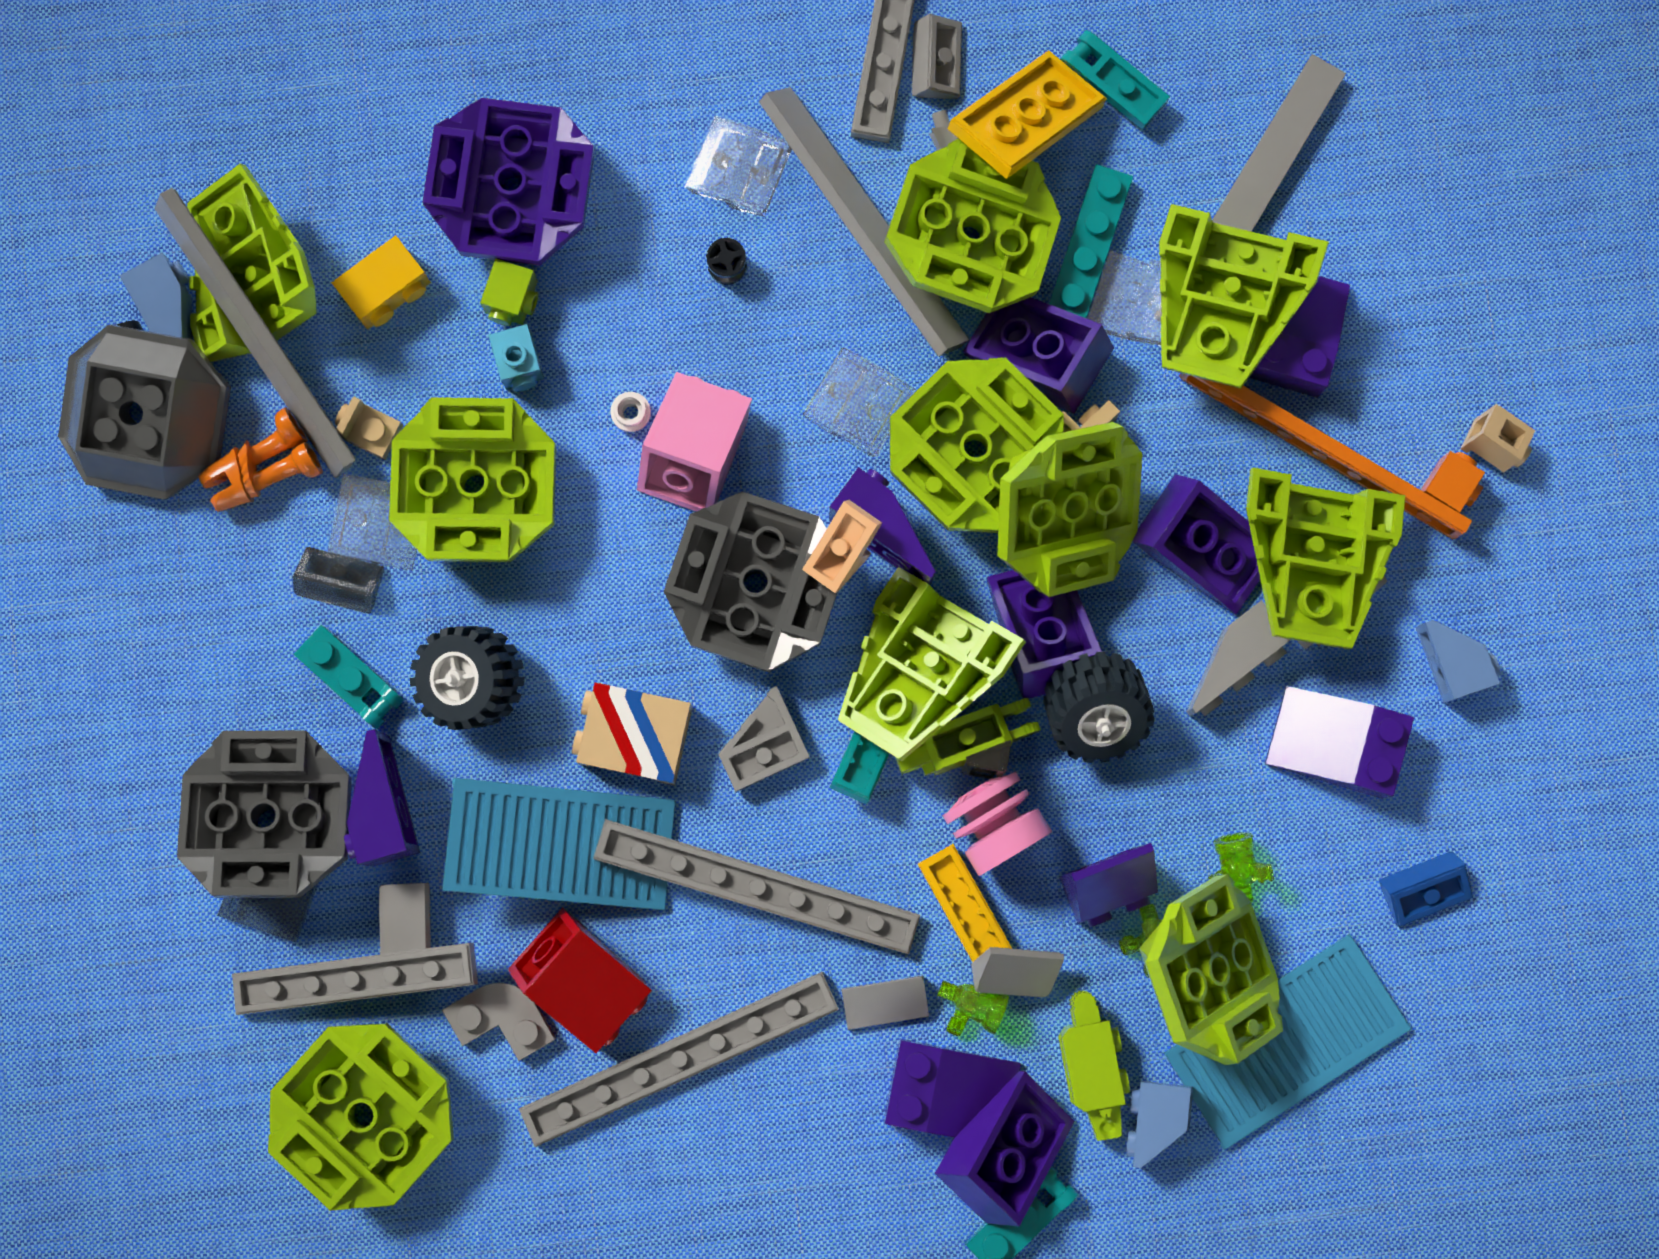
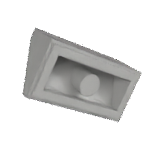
[912,14,962,99]
[379,883,431,954]
[971,947,1064,998]
[841,975,929,1030]

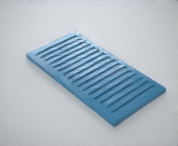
[442,778,676,910]
[1164,934,1411,1150]

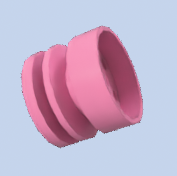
[942,771,1052,876]

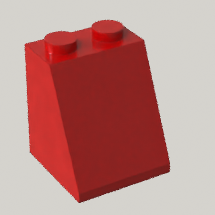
[508,907,652,1053]

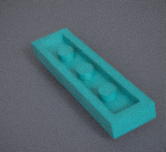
[1049,164,1133,318]

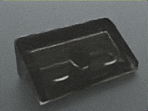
[293,547,384,614]
[960,740,1011,779]

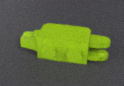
[896,698,1041,776]
[1058,990,1130,1141]

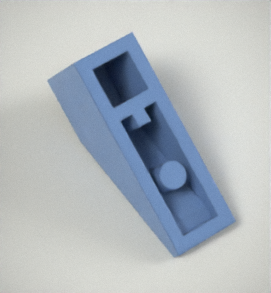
[120,253,192,339]

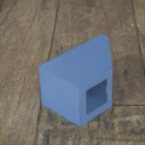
[1127,1081,1193,1168]

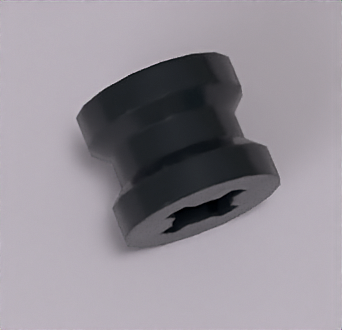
[706,238,747,285]

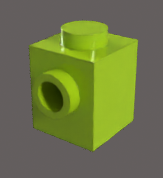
[480,258,539,326]

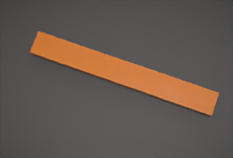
[1179,373,1472,540]

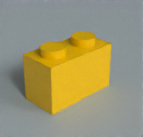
[331,235,431,330]

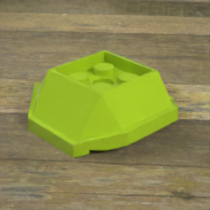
[884,138,1061,313]
[889,357,1064,533]
[389,397,556,562]
[997,422,1143,597]
[1139,874,1283,1065]
[268,1023,454,1211]

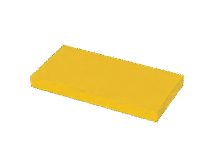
[947,50,1107,179]

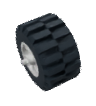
[410,626,525,730]
[1043,652,1155,763]

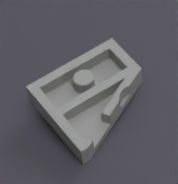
[718,686,810,792]

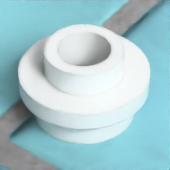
[610,392,651,432]

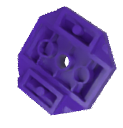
[422,98,595,266]

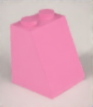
[637,372,752,511]

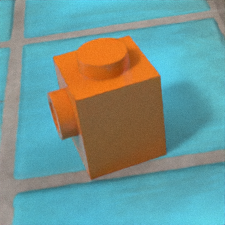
[1421,451,1485,513]

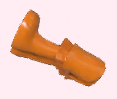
[198,407,323,512]

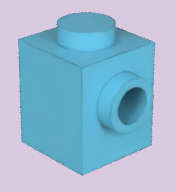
[488,324,544,391]

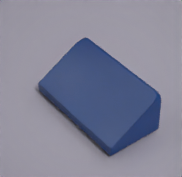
[1379,852,1473,927]

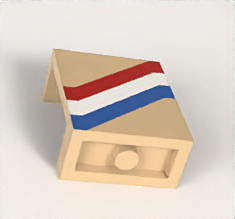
[572,682,693,786]

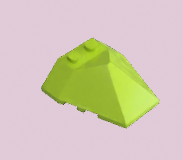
[187,164,317,362]
[1159,204,1329,389]
[1246,467,1405,649]
[838,567,1026,761]

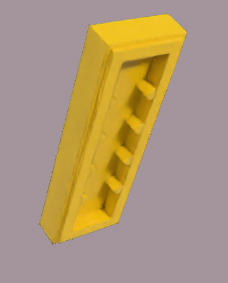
[917,844,1013,963]

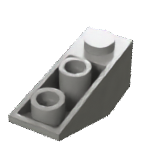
[1186,600,1291,716]

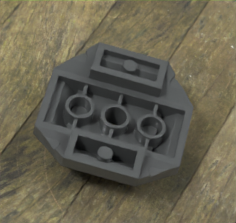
[58,325,231,500]
[664,491,838,672]
[177,730,352,898]

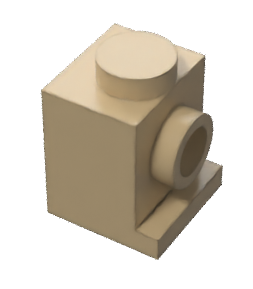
[1461,404,1535,472]

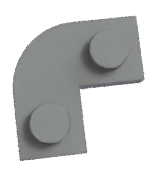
[442,983,556,1061]

